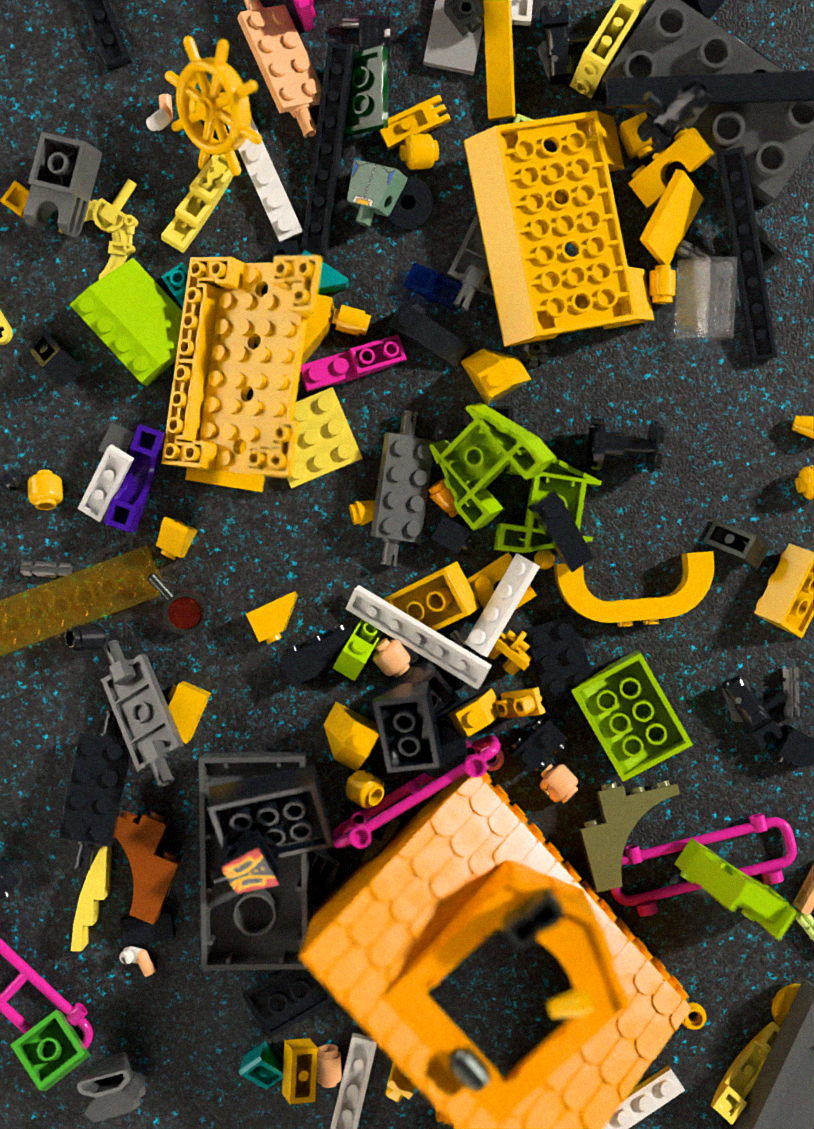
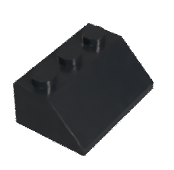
[365,656,463,722]
[373,681,442,773]

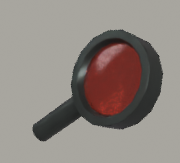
[147,572,208,635]

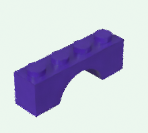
[104,424,166,533]

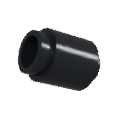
[64,624,106,651]

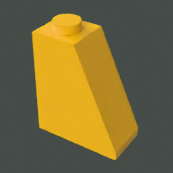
[461,348,531,406]
[324,702,379,771]

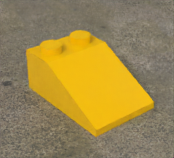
[383,561,480,631]

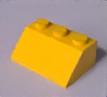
[754,543,814,638]

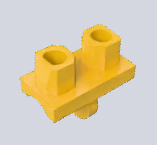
[488,630,532,675]
[496,687,545,719]
[385,1060,416,1102]

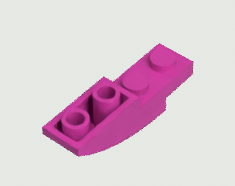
[300,334,407,392]

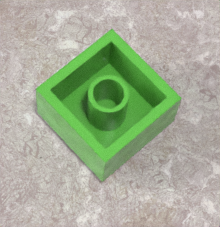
[10,1010,91,1091]

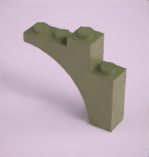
[579,780,680,893]

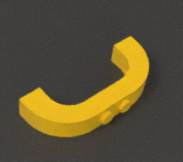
[554,551,714,627]

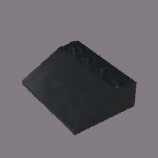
[207,764,333,859]

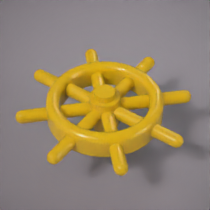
[165,36,262,176]

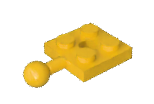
[467,549,555,609]

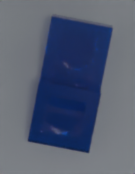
[403,262,462,310]

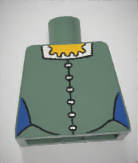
[347,159,408,227]

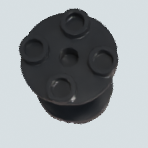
[587,418,664,473]

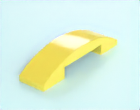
[711,1021,780,1125]

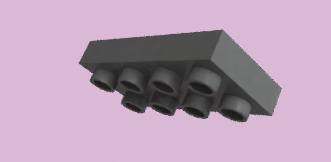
[599,0,814,205]
[199,752,310,970]

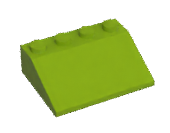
[70,258,183,386]
[571,649,693,782]

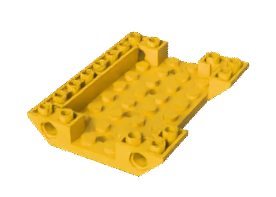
[464,111,654,347]
[161,256,322,478]

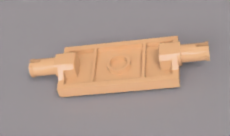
[237,0,322,138]

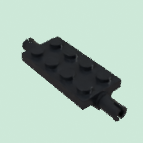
[58,710,131,870]

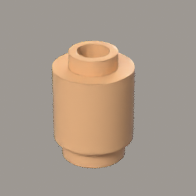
[316,1044,342,1088]

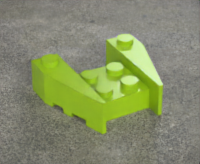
[429,402,556,531]
[493,459,602,553]
[674,838,798,940]

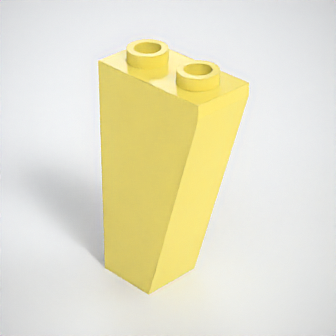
[569,0,647,99]

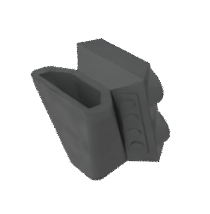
[77,1052,147,1122]

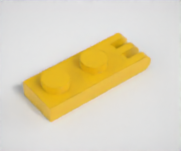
[379,95,451,151]

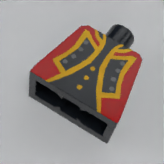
[211,830,279,893]

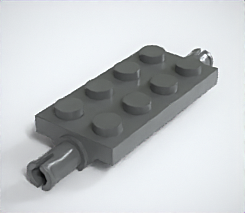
[447,212,494,311]
[371,410,435,566]
[101,640,185,787]

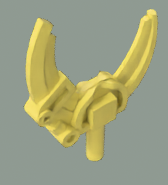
[58,178,138,280]

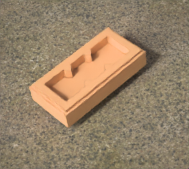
[793,864,814,916]

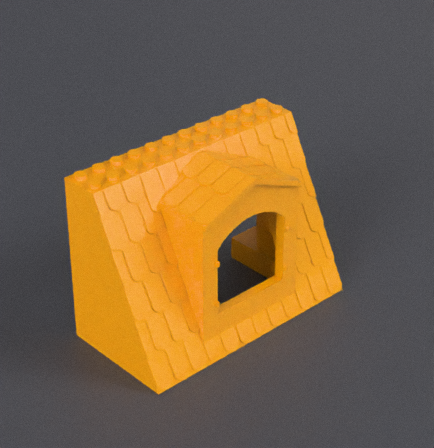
[300,771,692,1129]

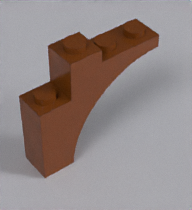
[115,811,182,924]

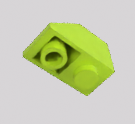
[333,619,383,681]

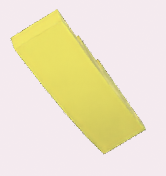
[161,154,240,253]
[71,846,112,951]

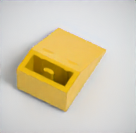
[301,294,334,365]

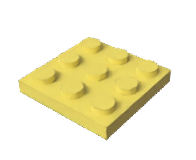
[287,387,363,489]

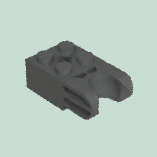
[24,132,103,237]

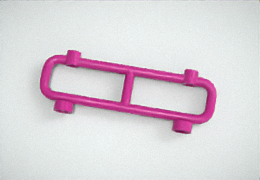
[332,735,500,848]
[610,813,797,917]
[0,938,93,1048]

